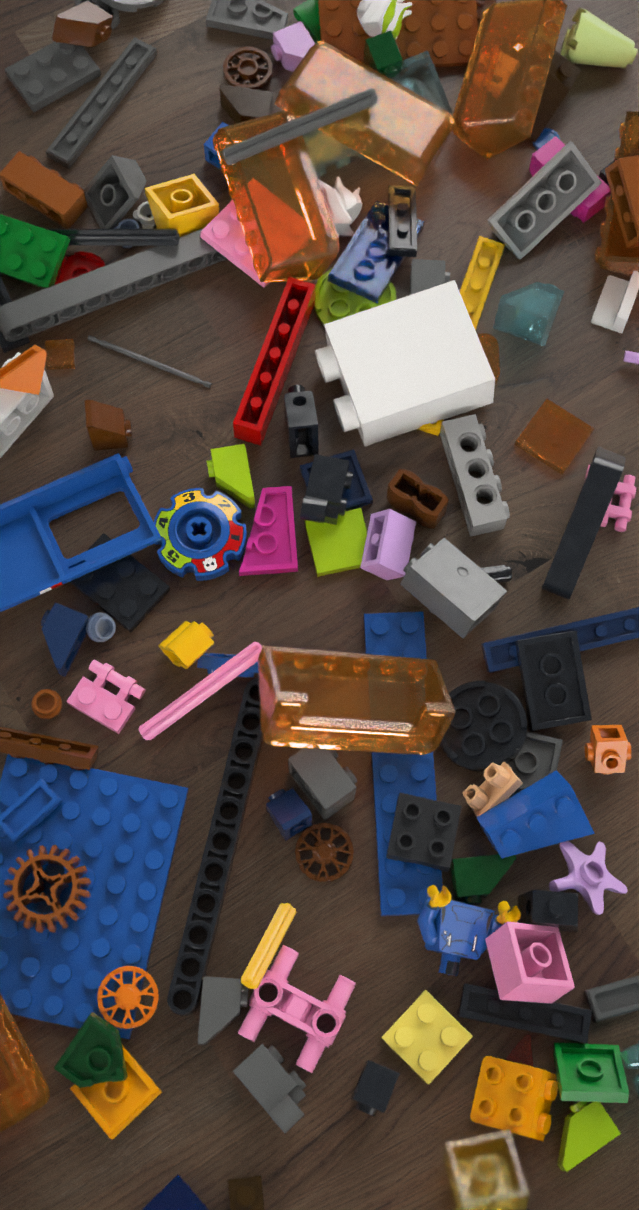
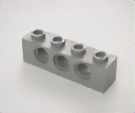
[440,414,510,537]

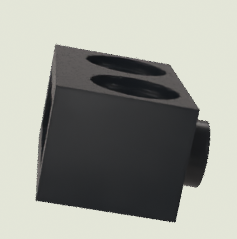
[351,1060,400,1116]

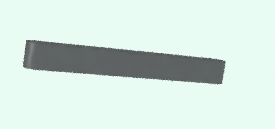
[0,228,227,342]

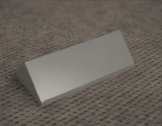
[488,141,602,260]

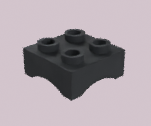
[386,793,462,872]

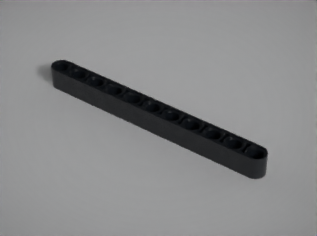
[167,678,272,1016]

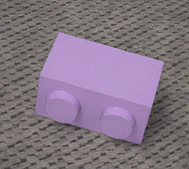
[360,509,416,580]

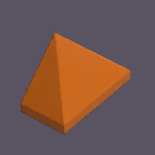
[0,345,47,395]

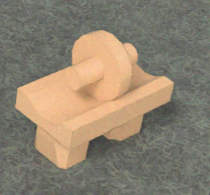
[463,762,523,817]

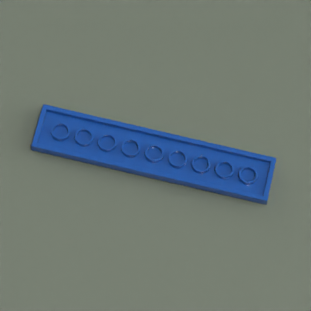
[364,611,443,916]

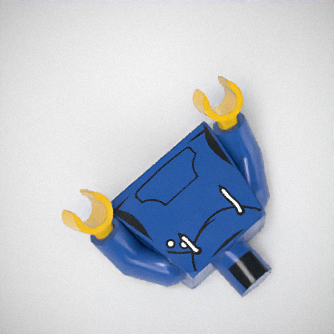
[417,885,521,976]

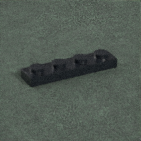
[458,984,592,1044]

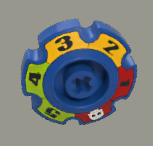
[154,488,247,581]

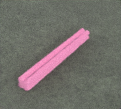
[139,642,266,740]

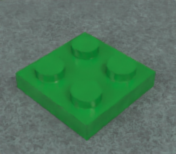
[553,1043,629,1103]

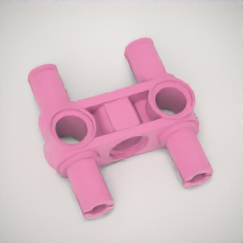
[238,945,356,1073]

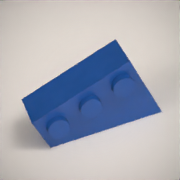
[476,770,595,858]

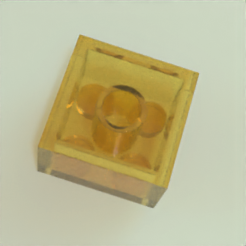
[443,1129,530,1210]

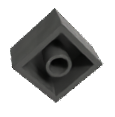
[288,737,357,820]

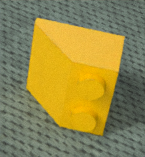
[145,174,219,237]

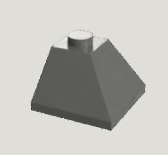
[84,155,147,229]

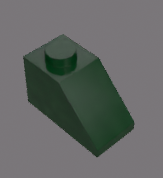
[363,30,403,81]
[450,854,516,905]

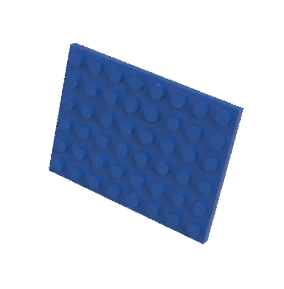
[0,754,189,1040]

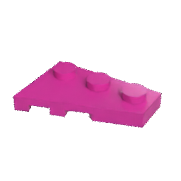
[239,486,298,576]

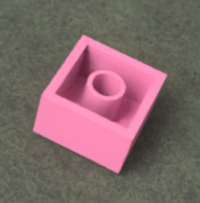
[485,922,575,1004]

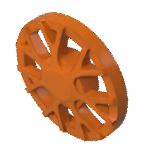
[97,966,159,1029]

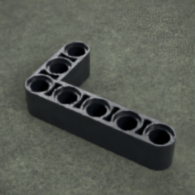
[542,447,626,599]

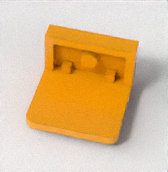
[470,1056,558,1141]

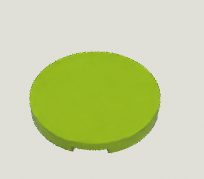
[314,260,396,326]

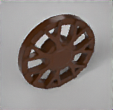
[223,47,272,90]
[295,823,354,882]

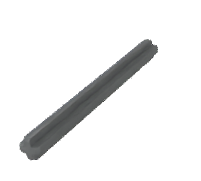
[222,88,378,165]

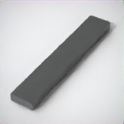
[46,37,157,169]

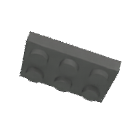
[5,42,101,113]

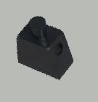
[284,385,319,458]
[517,890,578,932]

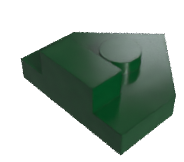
[53,1012,128,1088]

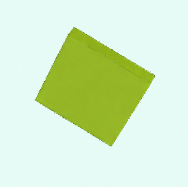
[304,508,367,577]

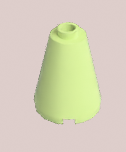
[561,8,637,68]

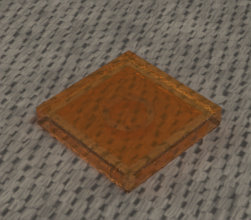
[515,399,595,475]

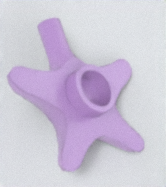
[549,841,628,915]

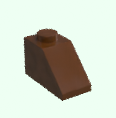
[52,0,113,47]
[84,400,133,451]

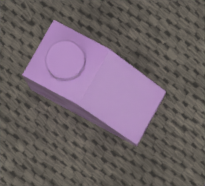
[271,21,325,79]

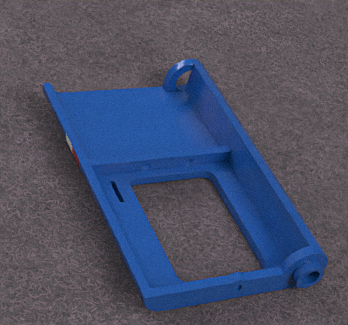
[0,453,162,613]

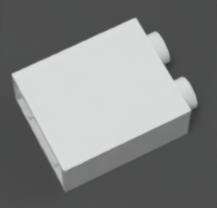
[315,280,495,447]

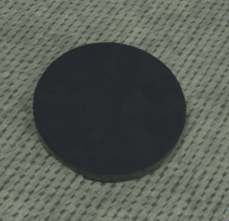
[435,681,527,772]

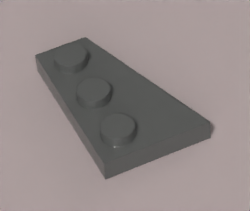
[206,0,288,40]

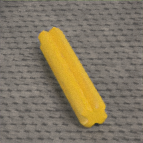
[241,903,296,989]

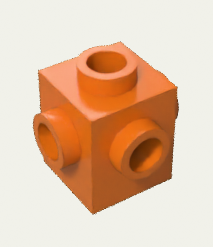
[585,725,631,775]

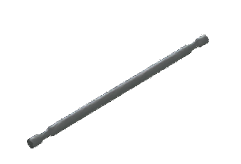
[87,335,212,388]

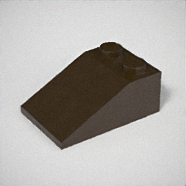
[491,38,581,143]

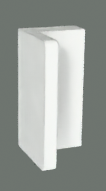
[591,270,639,333]

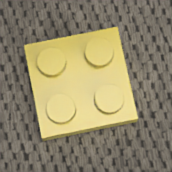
[381,990,473,1085]

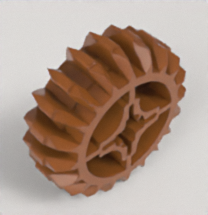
[3,845,91,933]

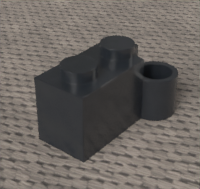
[300,454,353,525]

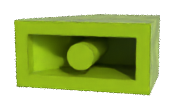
[206,444,255,509]
[557,1101,621,1172]

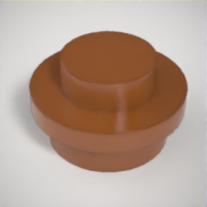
[31,689,62,720]

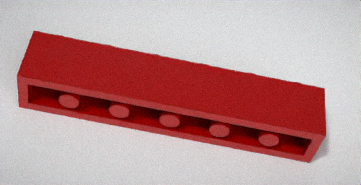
[233,277,316,446]

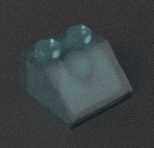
[493,282,565,346]

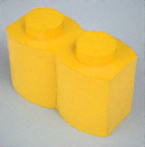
[158,621,214,669]

